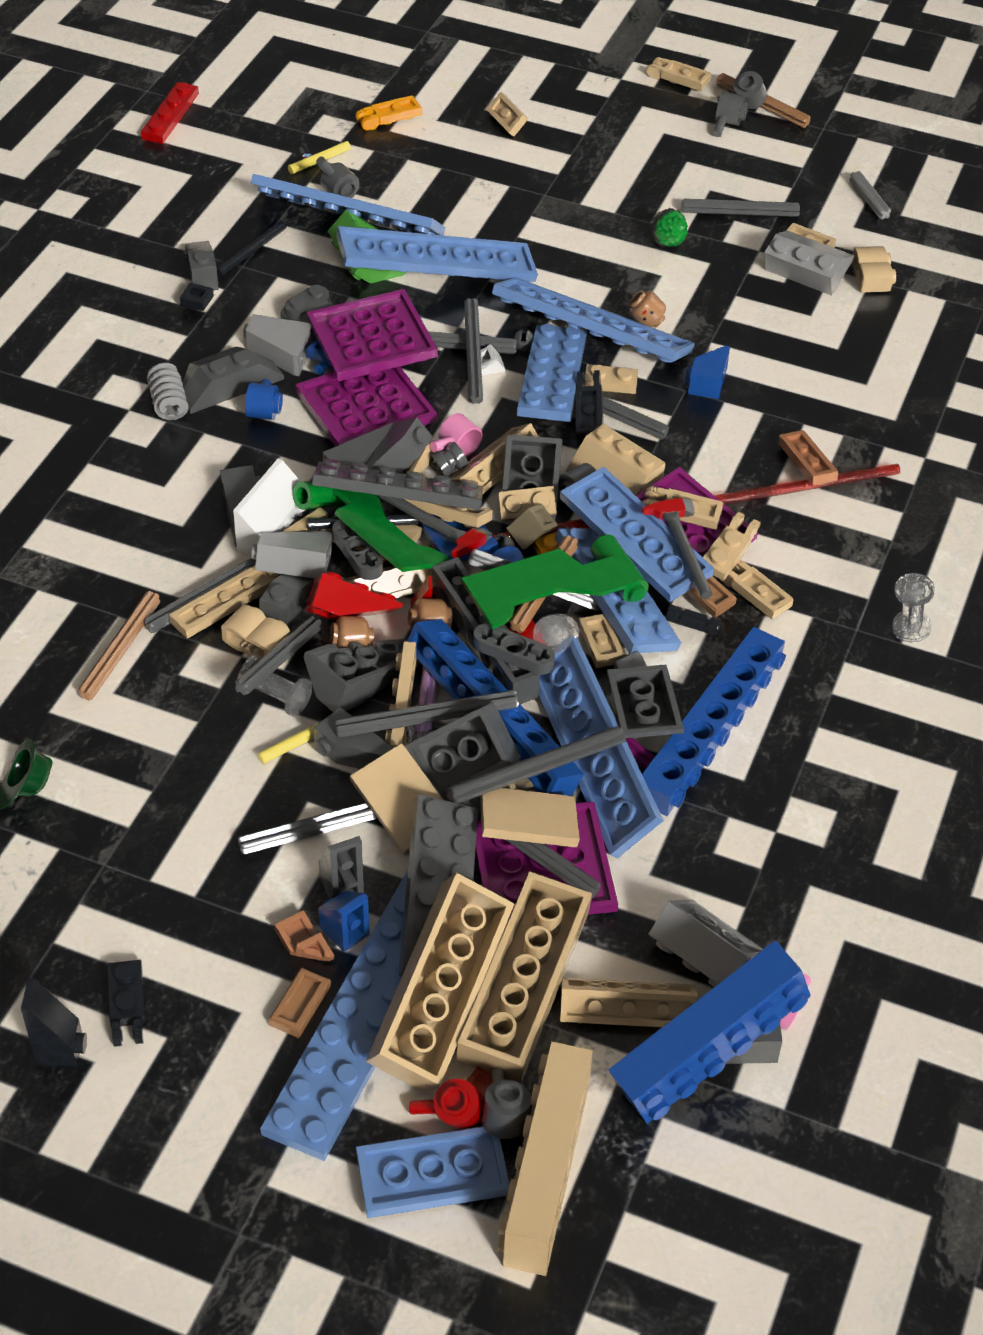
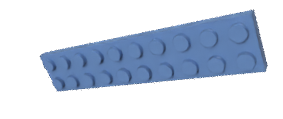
[260,870,408,1161]

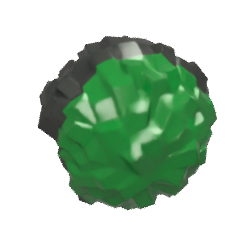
[650,208,688,247]

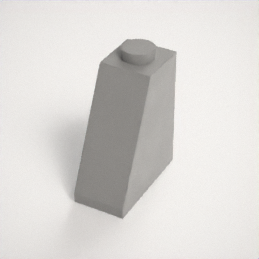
[243,314,313,376]
[251,531,333,579]

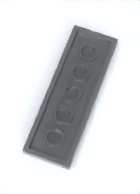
[312,459,483,510]
[398,794,478,977]

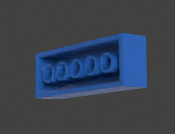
[608,940,811,1124]

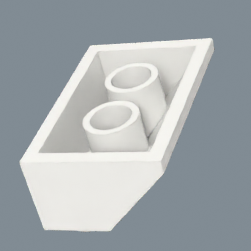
[233,459,310,556]

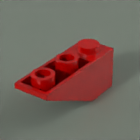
[305,572,403,620]

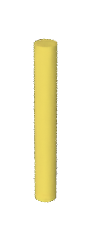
[288,141,351,174]
[257,720,323,764]

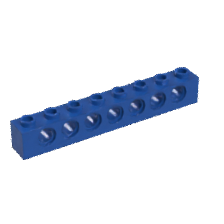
[407,619,584,796]
[642,627,786,816]

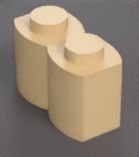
[852,246,896,293]
[221,605,290,661]

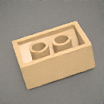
[566,424,665,496]

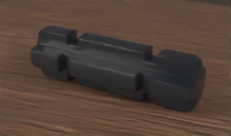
[666,605,722,636]

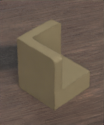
[507,503,558,549]

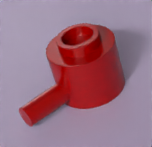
[409,1078,484,1130]

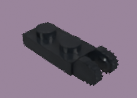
[575,370,604,439]
[107,959,145,1047]

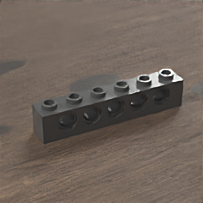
[432,557,540,704]

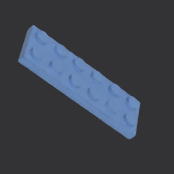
[517,324,587,422]
[560,467,714,602]
[555,528,682,654]

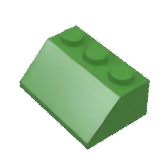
[328,209,406,284]

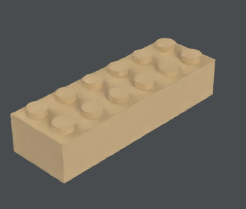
[366,872,514,1093]
[456,872,592,1083]
[498,1041,593,1276]

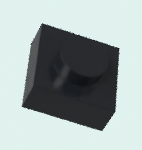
[180,283,214,311]

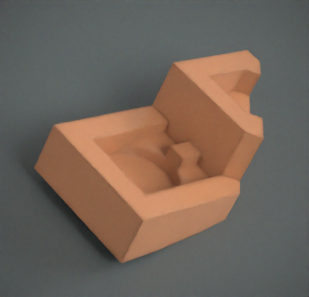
[274,910,334,961]

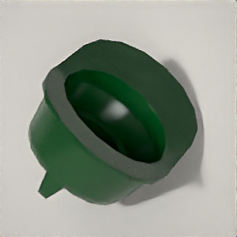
[0,739,53,809]

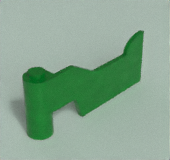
[293,481,451,572]
[461,534,649,630]

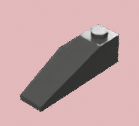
[304,638,420,712]

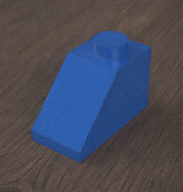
[685,346,730,399]
[318,891,370,952]

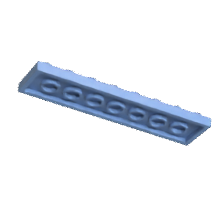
[251,174,446,235]
[336,226,538,282]
[492,277,695,363]
[539,635,664,858]

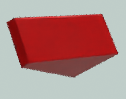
[410,576,432,608]

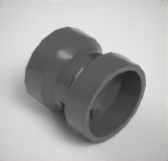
[431,442,468,477]

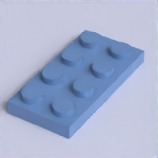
[356,1127,510,1218]

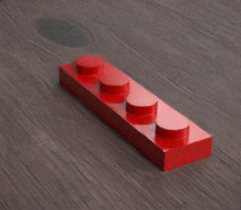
[141,82,199,144]

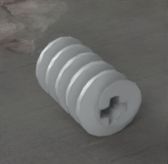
[147,363,189,420]

